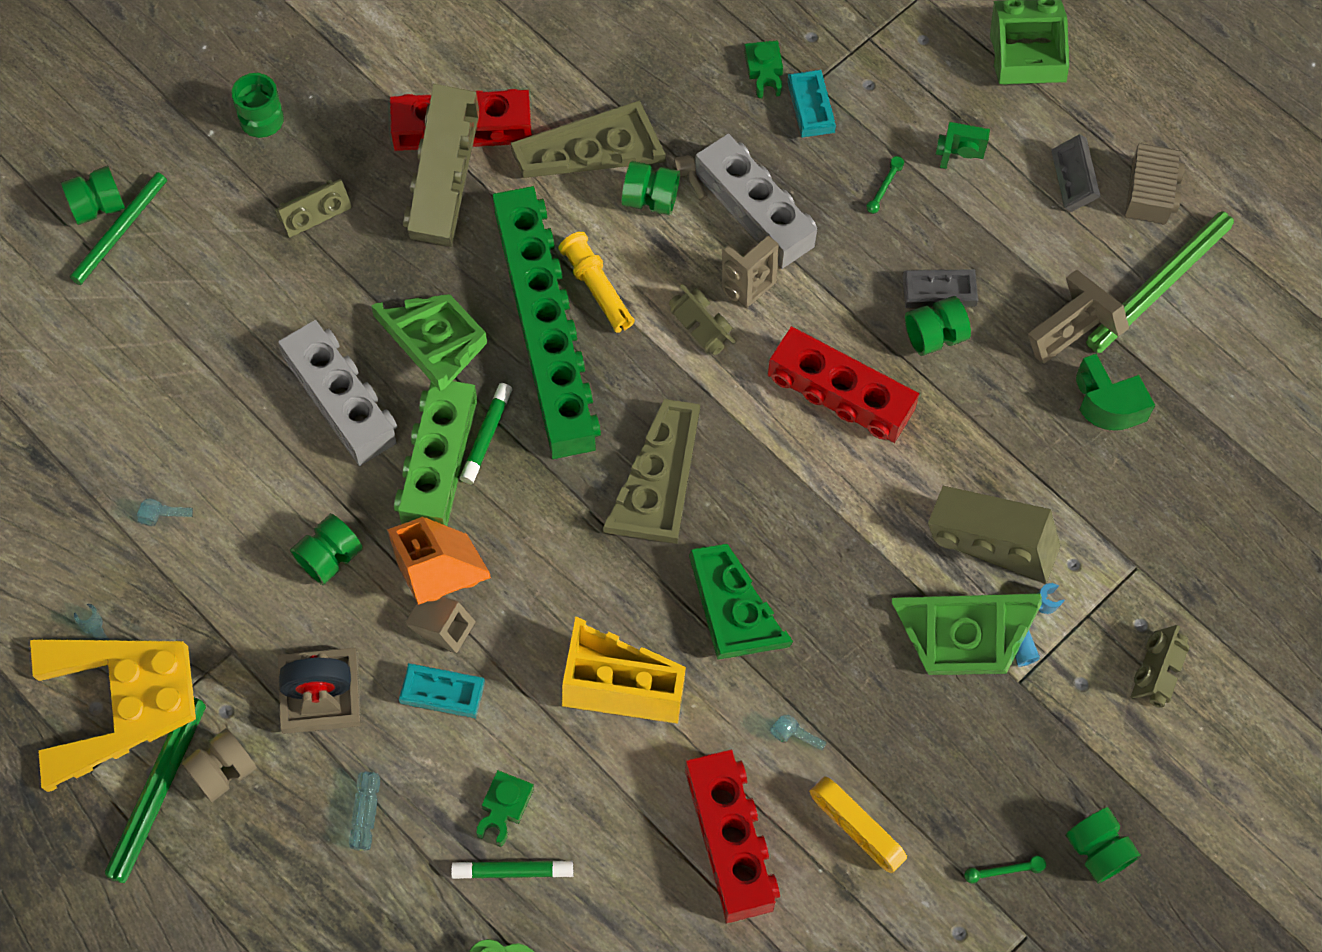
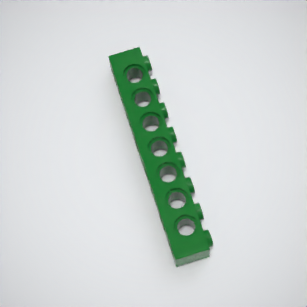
[492,186,601,460]

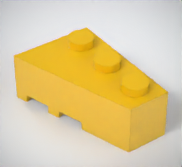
[562,617,686,724]

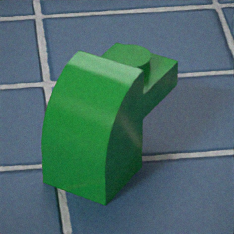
[1076,353,1155,431]

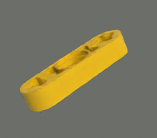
[809,776,907,873]

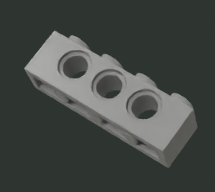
[695,133,817,269]
[278,320,398,466]

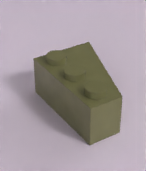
[928,485,1061,584]

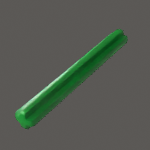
[105,697,206,883]

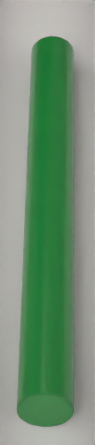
[70,172,167,285]

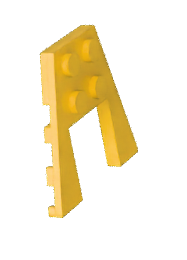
[30,640,196,792]

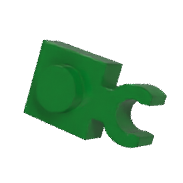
[744,40,783,98]
[477,770,534,847]

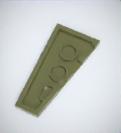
[511,100,666,178]
[603,399,701,544]

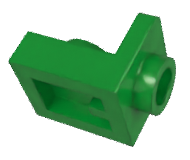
[935,122,990,169]

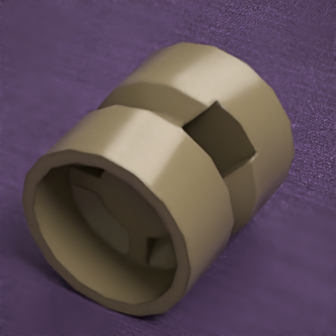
[180,728,257,803]

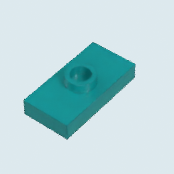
[787,70,836,138]
[399,663,485,719]

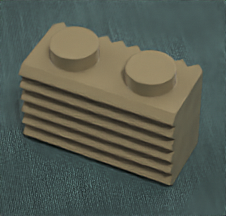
[1125,143,1185,225]

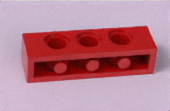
[390,89,532,151]
[767,326,920,443]
[685,749,780,924]

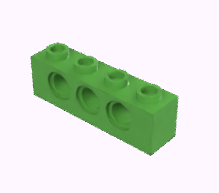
[394,381,477,526]

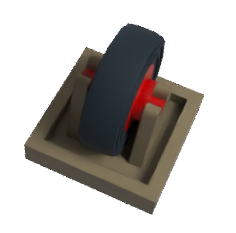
[278,647,361,734]

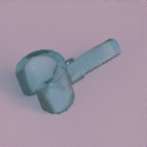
[137,499,193,526]
[74,604,110,640]
[770,715,827,750]

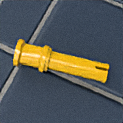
[558,231,635,333]

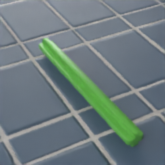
[1086,211,1234,353]

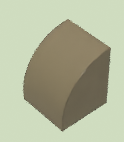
[405,597,476,653]

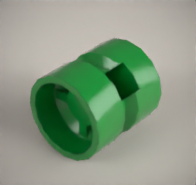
[232,73,284,138]
[622,161,680,216]
[61,165,125,225]
[905,296,971,356]
[290,513,363,586]
[1065,807,1141,884]

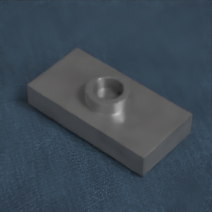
[1051,134,1101,212]
[903,269,978,308]

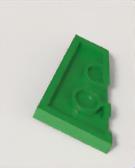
[689,544,793,660]

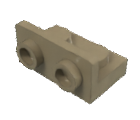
[722,235,779,308]

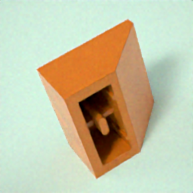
[387,517,491,605]

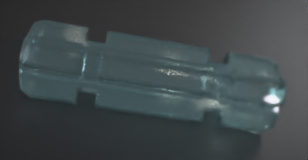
[348,772,380,851]

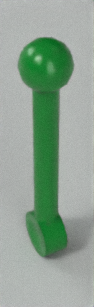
[866,156,904,214]
[964,856,1046,884]

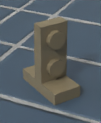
[1028,270,1129,364]

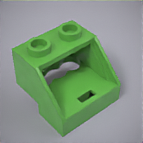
[990,0,1069,84]

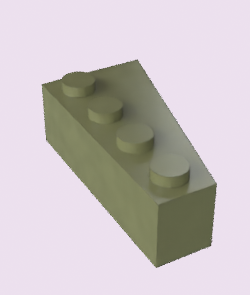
[403,83,480,247]

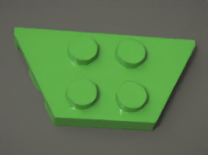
[371,294,487,391]
[892,594,1042,675]

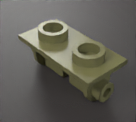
[274,179,352,238]
[669,284,736,355]
[1130,625,1190,708]

